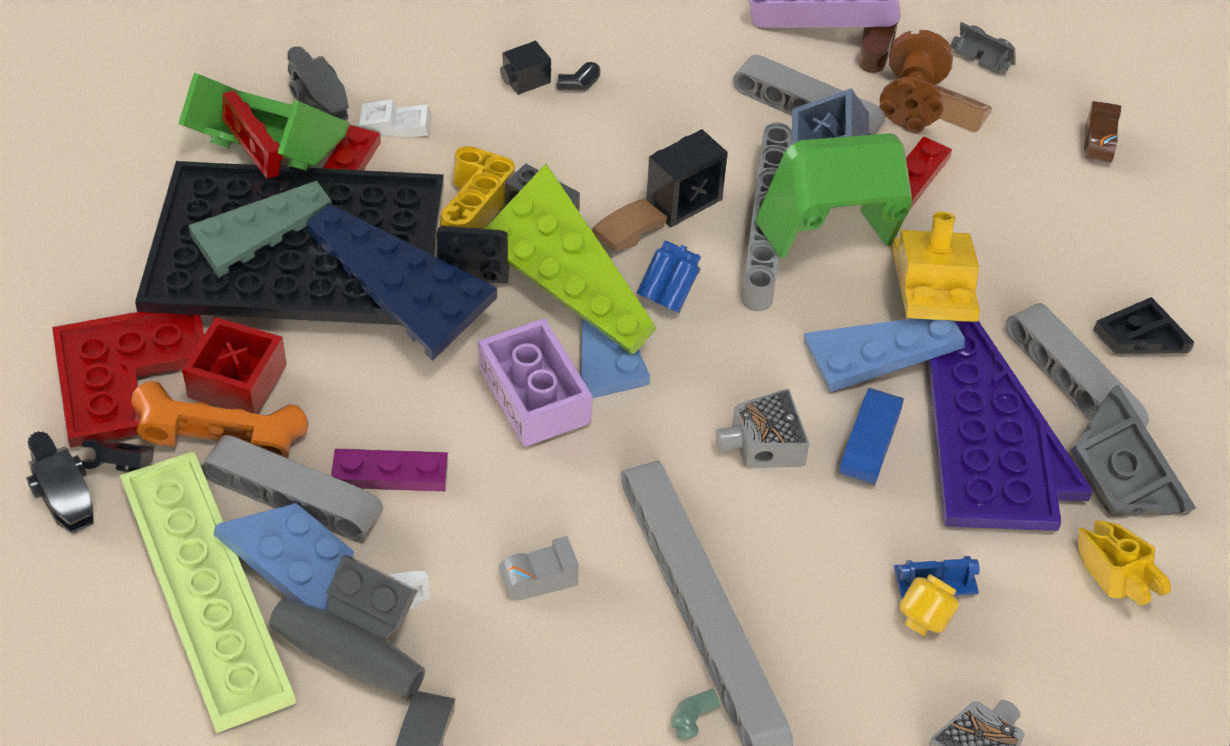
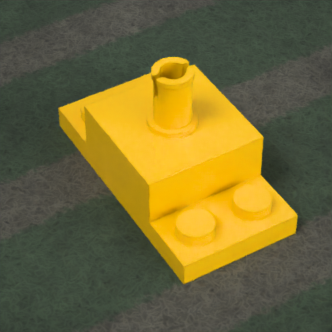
[892,211,980,322]

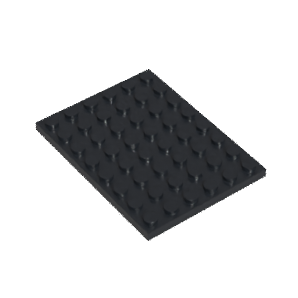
[135,161,444,325]

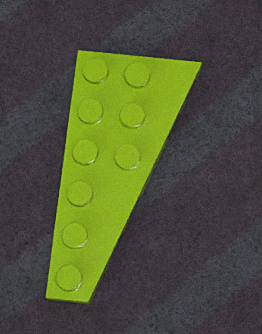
[485,163,656,355]

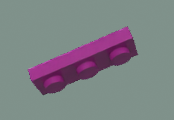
[331,449,448,492]

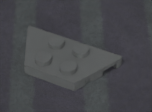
[1071,385,1196,515]

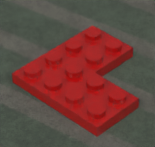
[52,312,204,448]

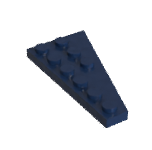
[307,204,497,361]

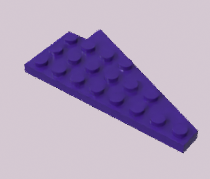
[928,320,1092,531]

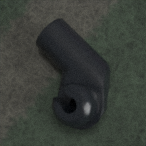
[558,62,601,91]

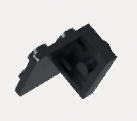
[436,226,511,284]

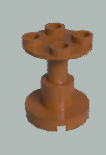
[879,30,953,133]

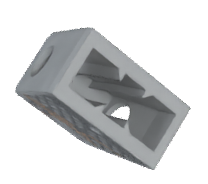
[716,389,809,468]
[929,700,1025,746]

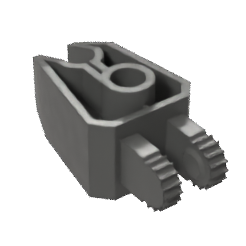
[287,46,349,120]

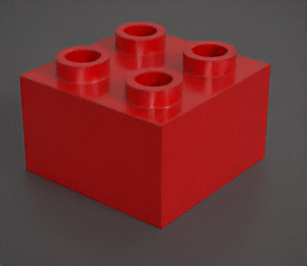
[182,317,287,414]

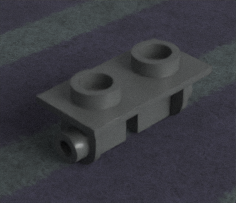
[950,22,1016,73]

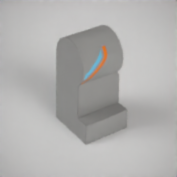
[499,536,579,600]

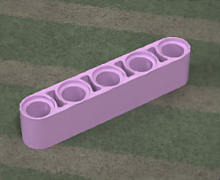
[748,0,901,28]

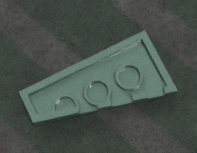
[189,181,332,278]

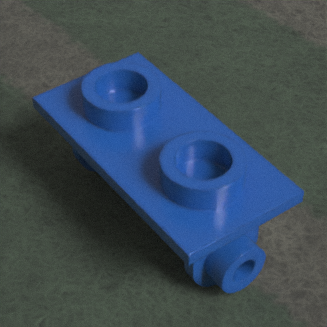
[894,556,980,600]

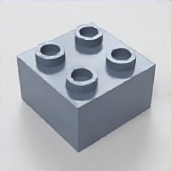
[792,88,869,144]

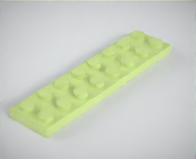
[120,451,296,733]

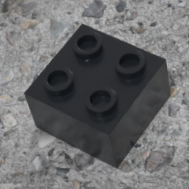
[646,129,728,228]

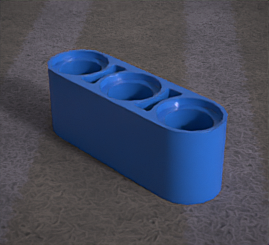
[839,388,904,485]

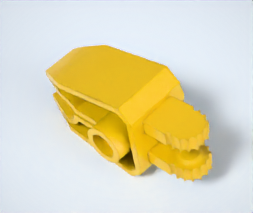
[1078,520,1172,606]

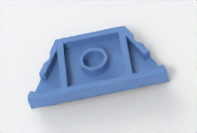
[214,503,354,611]

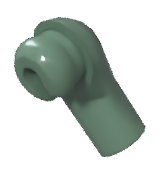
[671,689,720,740]

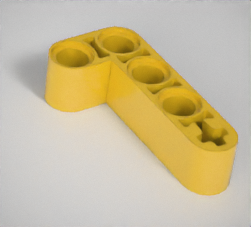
[440,146,515,229]

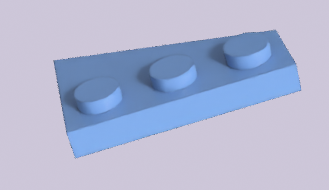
[581,319,650,398]

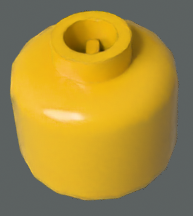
[899,574,960,636]

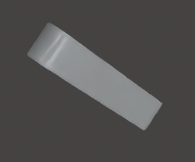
[732,55,885,135]
[1006,303,1149,427]
[201,435,383,541]

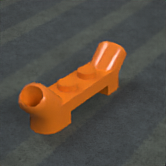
[131,381,309,458]

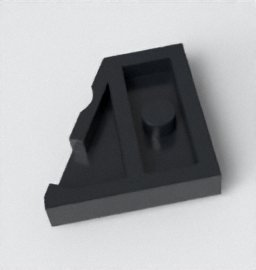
[1093,297,1195,354]

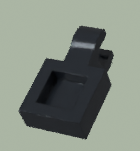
[81,438,154,472]

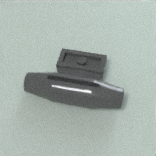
[269,555,425,698]

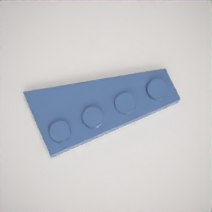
[803,318,965,393]

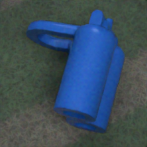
[636,240,701,313]

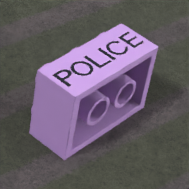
[478,318,592,447]

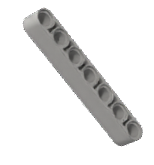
[742,122,792,311]

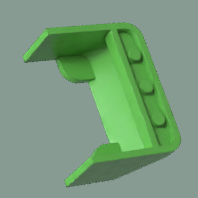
[178,73,350,171]
[755,133,912,258]

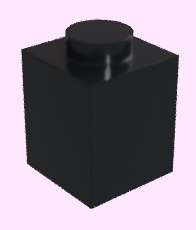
[500,40,551,95]

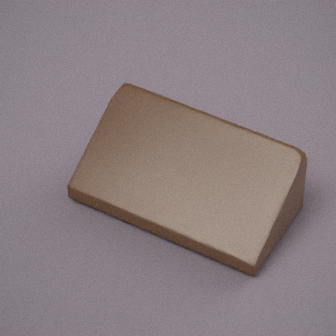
[934,85,992,132]

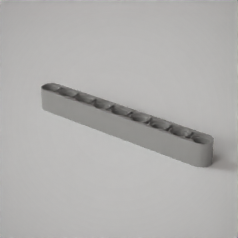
[621,460,793,746]

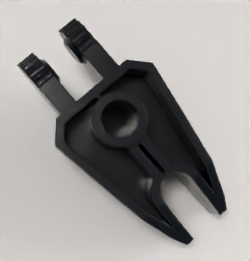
[26,431,94,534]

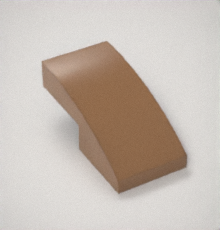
[592,198,667,251]

